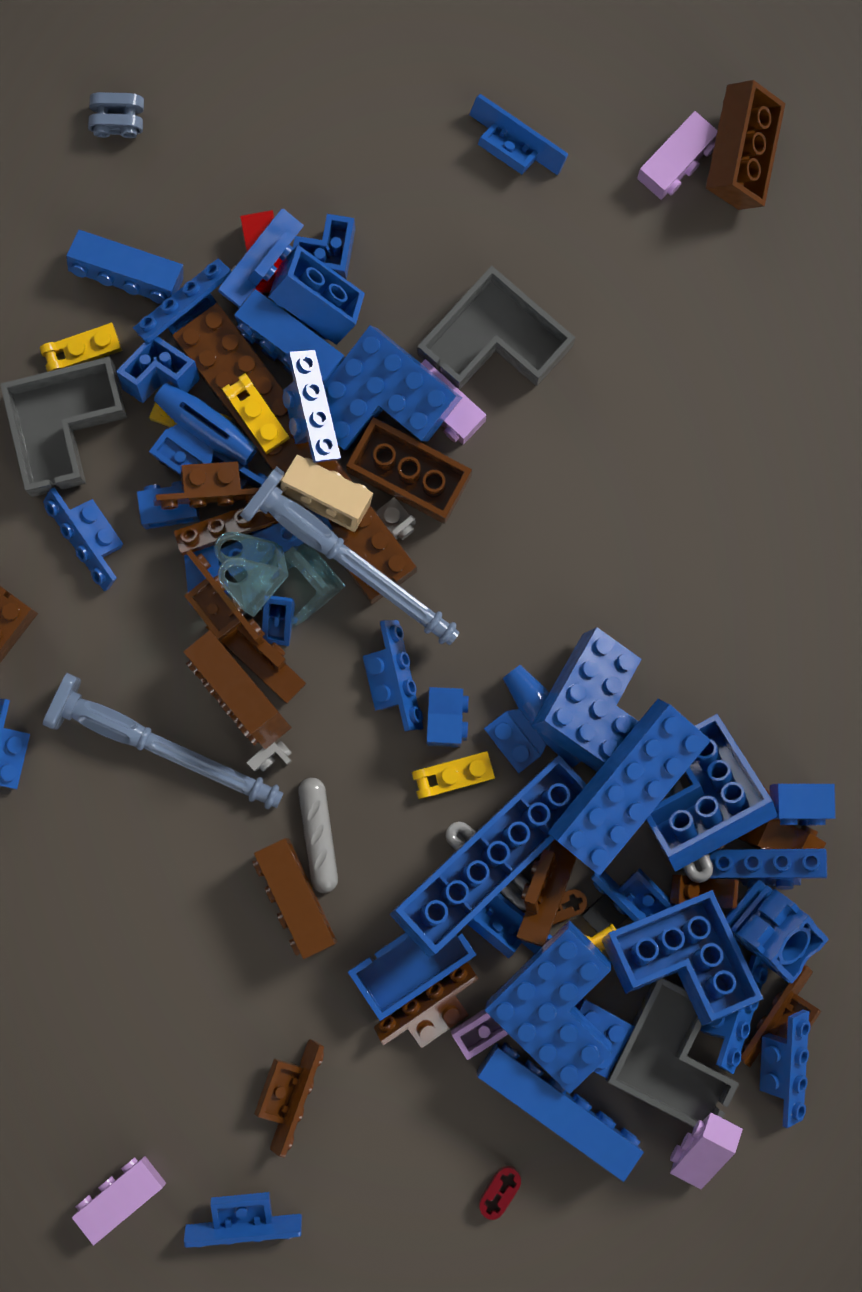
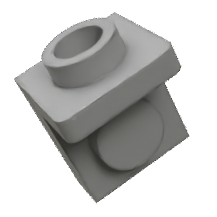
[376,497,416,540]
[247,740,292,772]

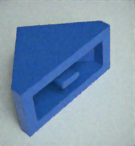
[262,595,296,646]

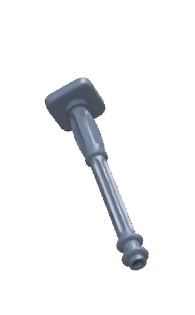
[240,467,460,645]
[43,673,284,809]

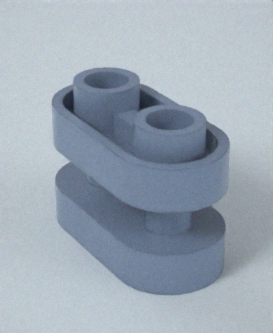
[88,92,144,138]

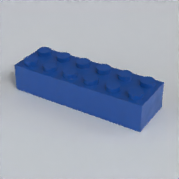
[547,699,711,876]
[476,1042,644,1182]

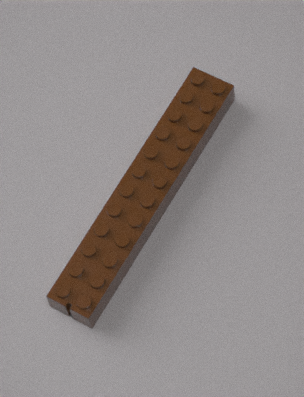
[172,303,417,605]

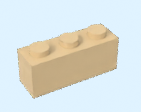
[280,455,373,532]

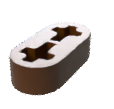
[553,889,587,924]

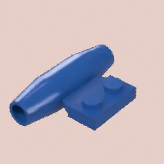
[149,383,258,476]
[484,665,581,773]

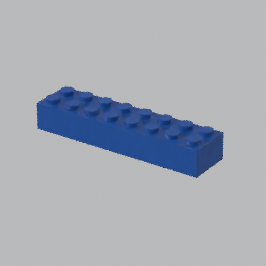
[389,755,587,957]

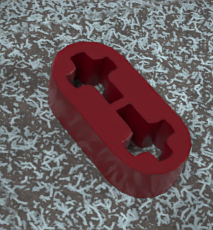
[479,1166,521,1220]

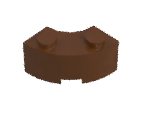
[738,819,826,849]

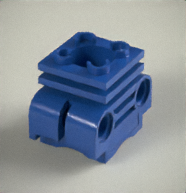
[726,880,829,984]

